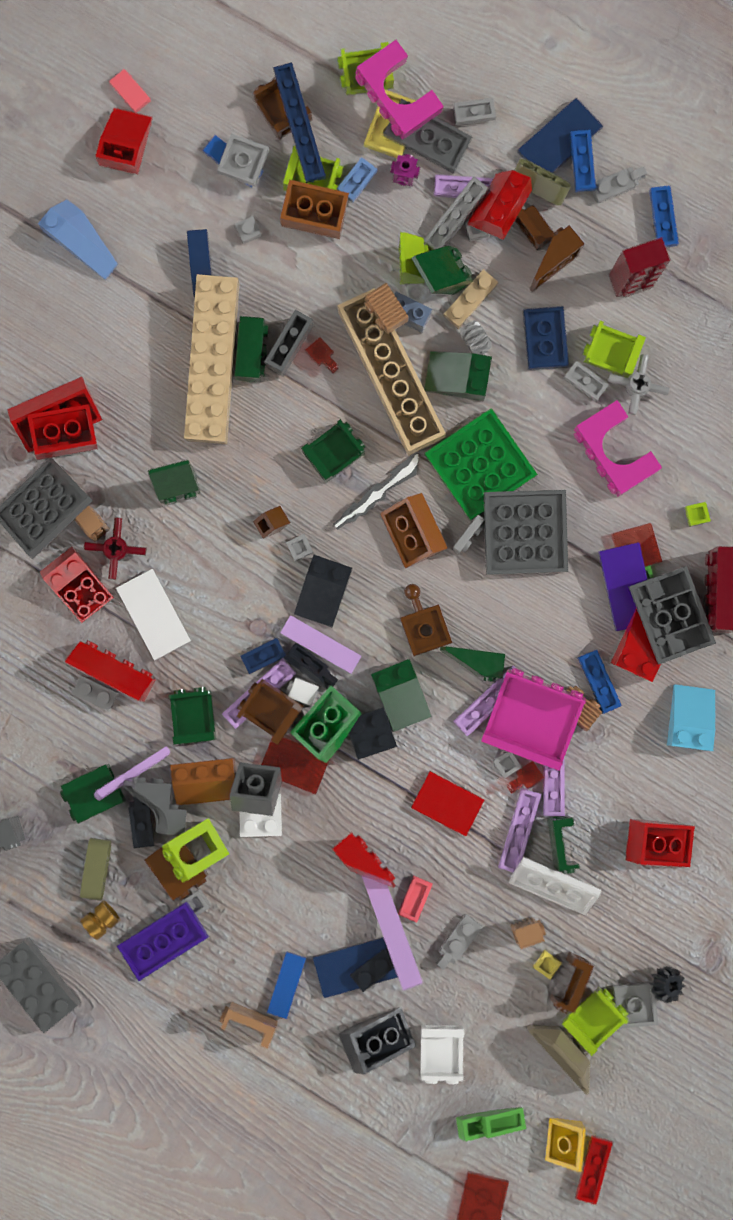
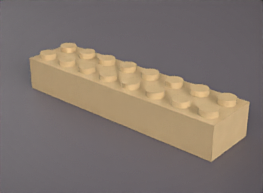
[184,275,240,444]
[338,288,446,456]

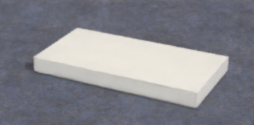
[116,569,191,660]
[509,857,601,915]

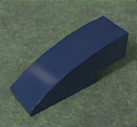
[187,229,212,297]

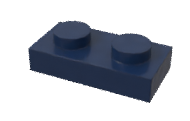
[240,638,286,675]

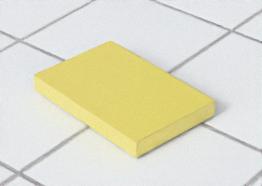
[363,89,416,158]

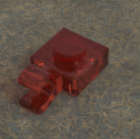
[305,337,339,374]
[507,761,544,794]

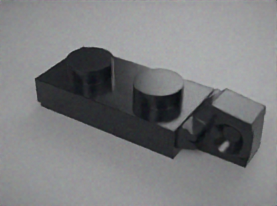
[283,643,338,689]
[128,796,155,849]
[350,948,395,992]

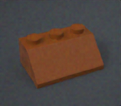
[280,180,349,239]
[380,493,448,568]
[170,758,236,805]

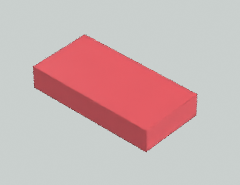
[109,69,151,113]
[398,875,433,923]

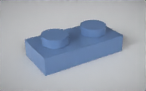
[337,157,377,203]

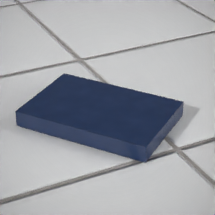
[523,306,569,370]

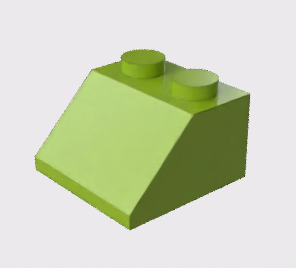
[399,232,428,284]

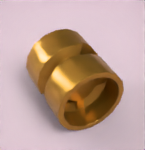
[80,900,121,940]

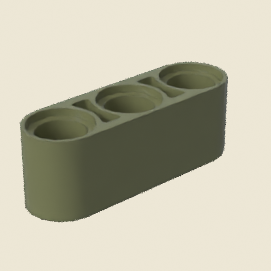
[514,159,571,205]
[80,838,112,901]

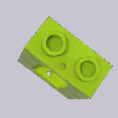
[161,818,229,883]

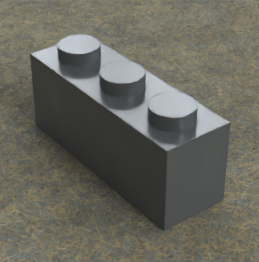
[265,309,314,377]

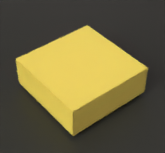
[533,950,562,980]

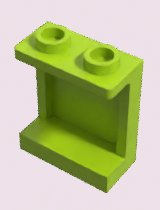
[337,42,394,95]
[283,146,343,191]
[582,320,646,378]
[562,987,629,1056]

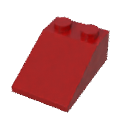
[610,608,661,682]
[625,819,695,867]

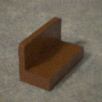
[515,205,554,251]

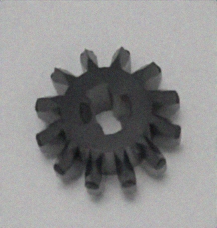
[649,966,686,1003]

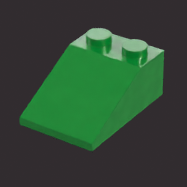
[290,686,361,763]

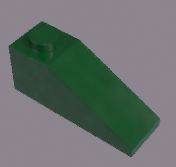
[440,646,505,682]

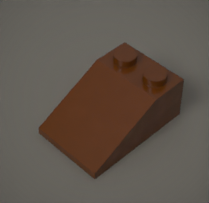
[529,225,584,292]

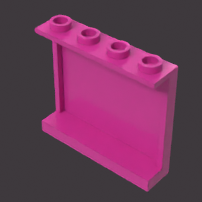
[481,668,586,771]

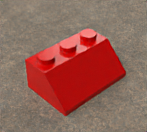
[468,170,532,240]
[27,404,98,460]

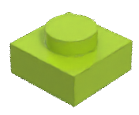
[685,502,711,527]

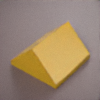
[545,1118,586,1172]

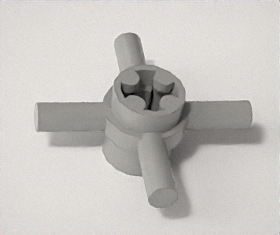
[608,354,669,415]

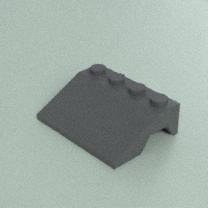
[629,566,716,665]

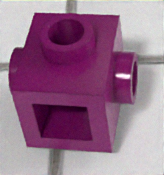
[390,154,420,187]

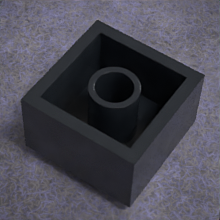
[349,707,397,760]

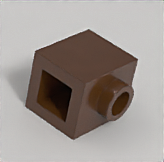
[253,506,290,539]

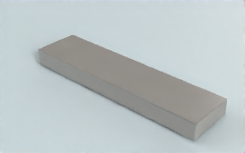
[424,176,490,250]

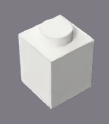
[286,678,319,706]

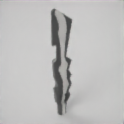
[333,453,419,530]

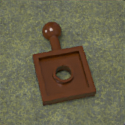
[400,584,452,657]

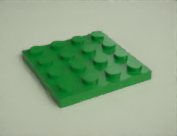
[424,408,538,521]

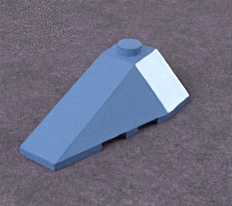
[38,200,118,280]

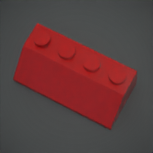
[7,376,102,453]
[65,640,156,702]

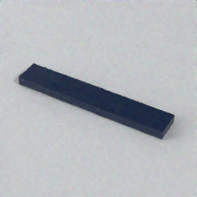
[273,62,326,183]

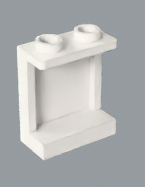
[420,1025,464,1084]

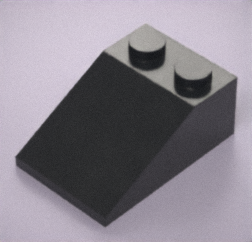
[294,554,353,628]
[339,1007,416,1075]

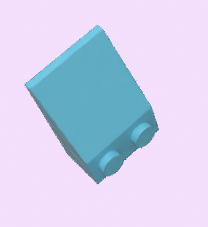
[667,684,715,751]

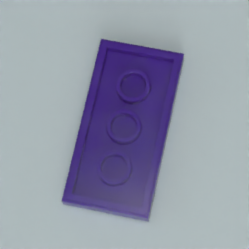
[598,542,647,631]
[117,901,209,982]

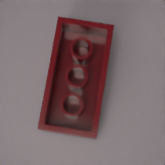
[609,237,671,298]
[704,546,733,633]

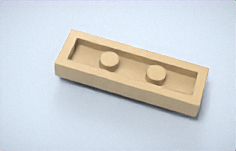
[443,269,499,329]

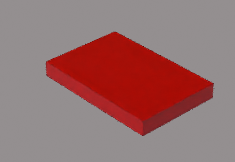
[411,771,485,836]

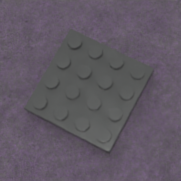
[0,458,93,560]
[484,490,568,575]

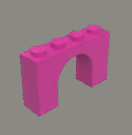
[355,39,444,140]
[574,400,662,497]

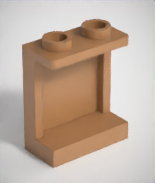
[219,1002,278,1049]

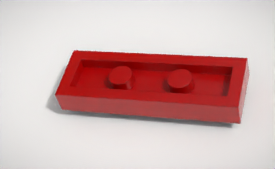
[575,1135,613,1205]

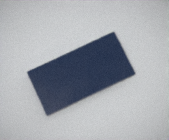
[517,97,603,173]
[313,937,398,998]

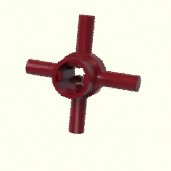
[84,518,147,580]

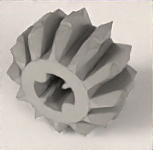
[460,320,491,355]

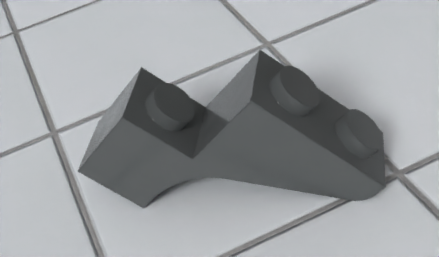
[124,777,187,835]

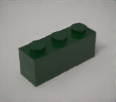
[235,316,269,383]

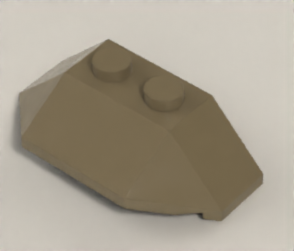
[526,1025,590,1095]

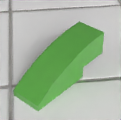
[456,1107,526,1142]

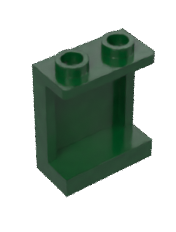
[301,419,365,483]
[168,687,217,745]
[60,764,126,824]
[547,815,580,874]

